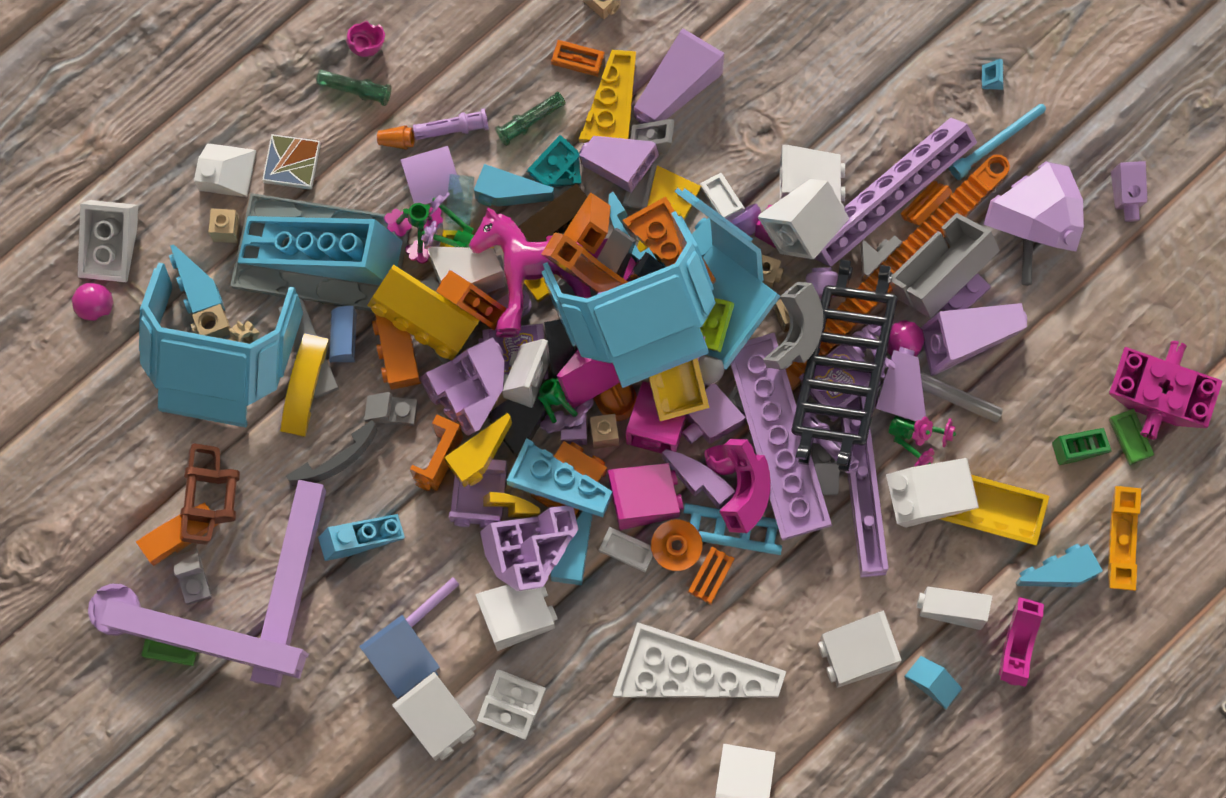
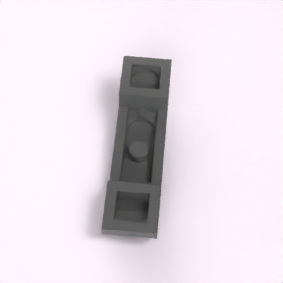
[286,420,378,486]

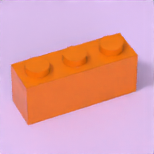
[436,270,507,330]
[372,314,421,390]

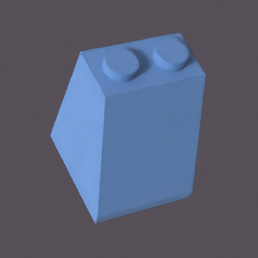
[359,615,440,699]

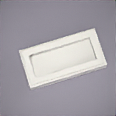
[700,173,745,221]
[599,527,653,572]

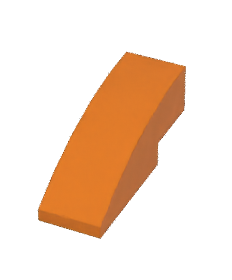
[136,502,220,566]

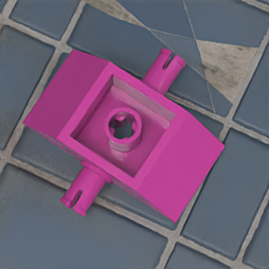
[1109,341,1223,440]

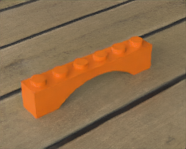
[541,233,628,293]

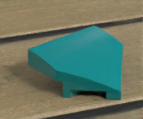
[526,135,581,187]

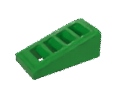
[1052,428,1112,465]

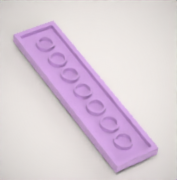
[731,332,832,540]

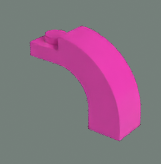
[719,439,771,533]
[999,597,1044,687]

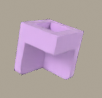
[561,413,587,445]

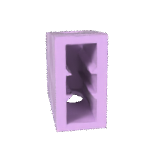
[1111,161,1147,222]
[682,383,745,444]

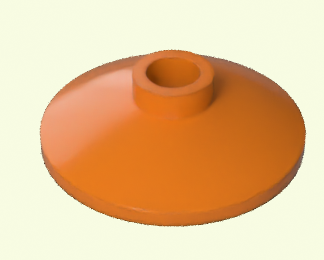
[651,519,703,571]

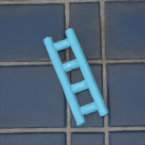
[684,503,782,555]

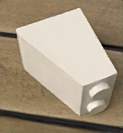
[780,145,845,202]
[758,179,850,259]
[427,247,505,304]
[475,584,558,651]
[818,610,901,688]
[392,672,476,761]

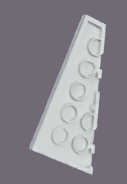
[613,622,786,698]

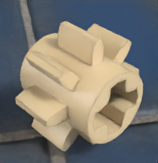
[227,321,260,344]

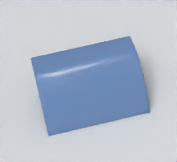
[329,306,357,362]

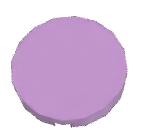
[88,584,141,636]

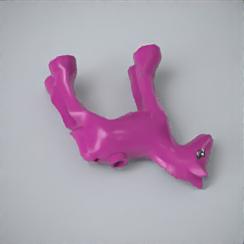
[469,208,592,338]

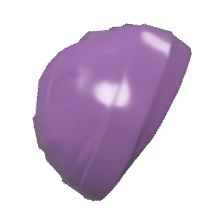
[730,203,761,236]

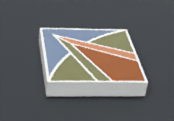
[262,134,321,190]

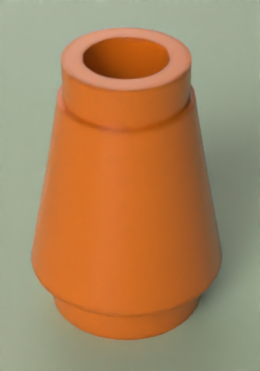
[377,125,415,150]

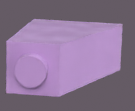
[580,136,659,193]
[876,347,926,421]

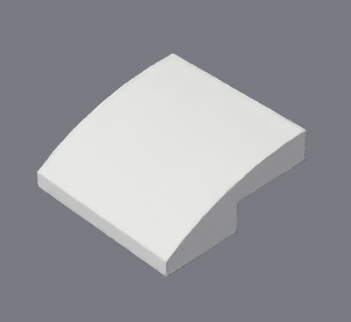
[477,669,546,740]

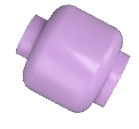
[806,267,838,301]

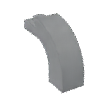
[763,282,823,370]

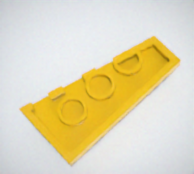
[579,50,636,143]
[637,165,701,262]

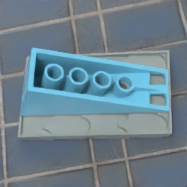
[230,193,409,312]

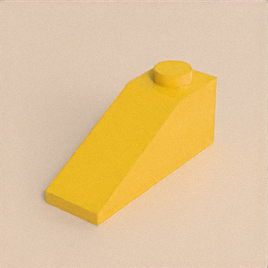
[444,413,512,487]

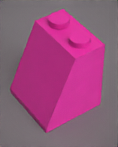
[626,381,687,454]
[608,463,684,531]

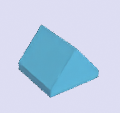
[982,59,1004,90]

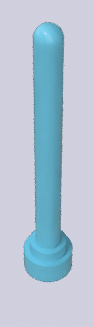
[948,104,1046,180]

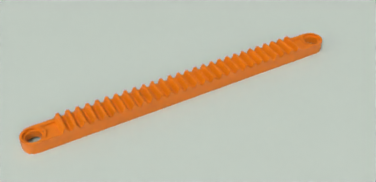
[786,154,1010,391]

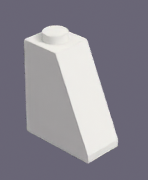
[916,587,992,630]

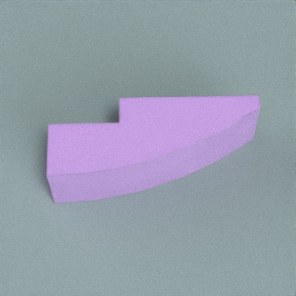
[662,449,735,509]

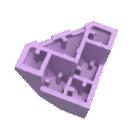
[984,161,1084,252]
[420,337,504,436]
[480,506,578,591]

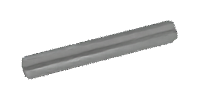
[920,372,1003,422]

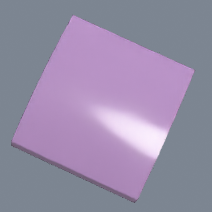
[401,146,462,205]

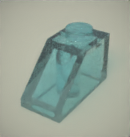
[445,174,474,226]

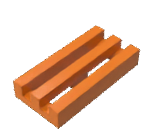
[551,40,605,77]
[900,181,952,226]
[688,547,735,605]

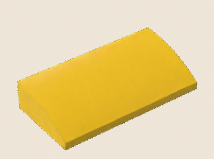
[649,358,710,421]
[940,475,1050,546]

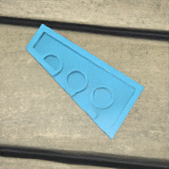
[507,438,613,517]

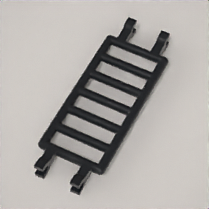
[791,260,898,472]

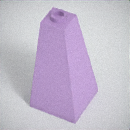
[634,28,724,124]
[921,303,1027,376]

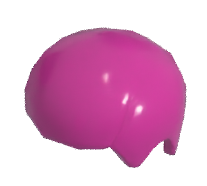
[346,21,385,57]
[72,283,114,321]
[887,320,925,357]
[704,444,736,475]

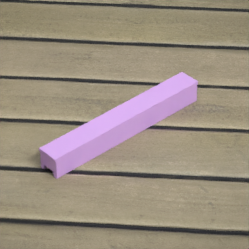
[840,396,888,577]
[250,480,326,688]
[101,599,309,679]

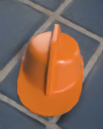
[593,383,637,421]

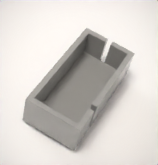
[890,213,1000,318]

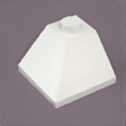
[194,144,256,197]

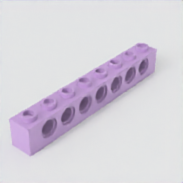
[815,118,977,267]

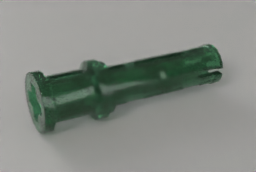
[316,69,392,106]
[495,91,566,146]

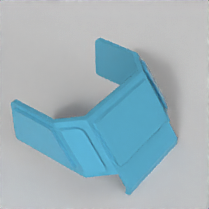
[674,188,780,370]
[541,211,716,388]
[139,263,303,428]

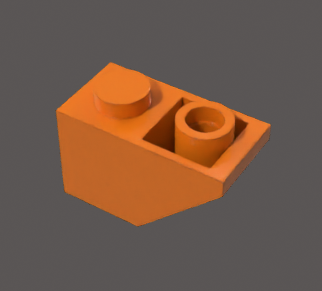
[564,192,611,254]

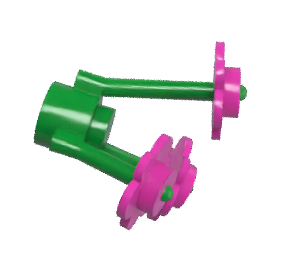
[384,203,443,264]
[889,416,956,467]

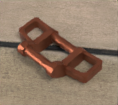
[180,443,240,545]

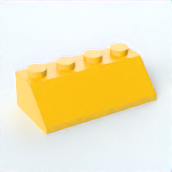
[367,264,479,361]

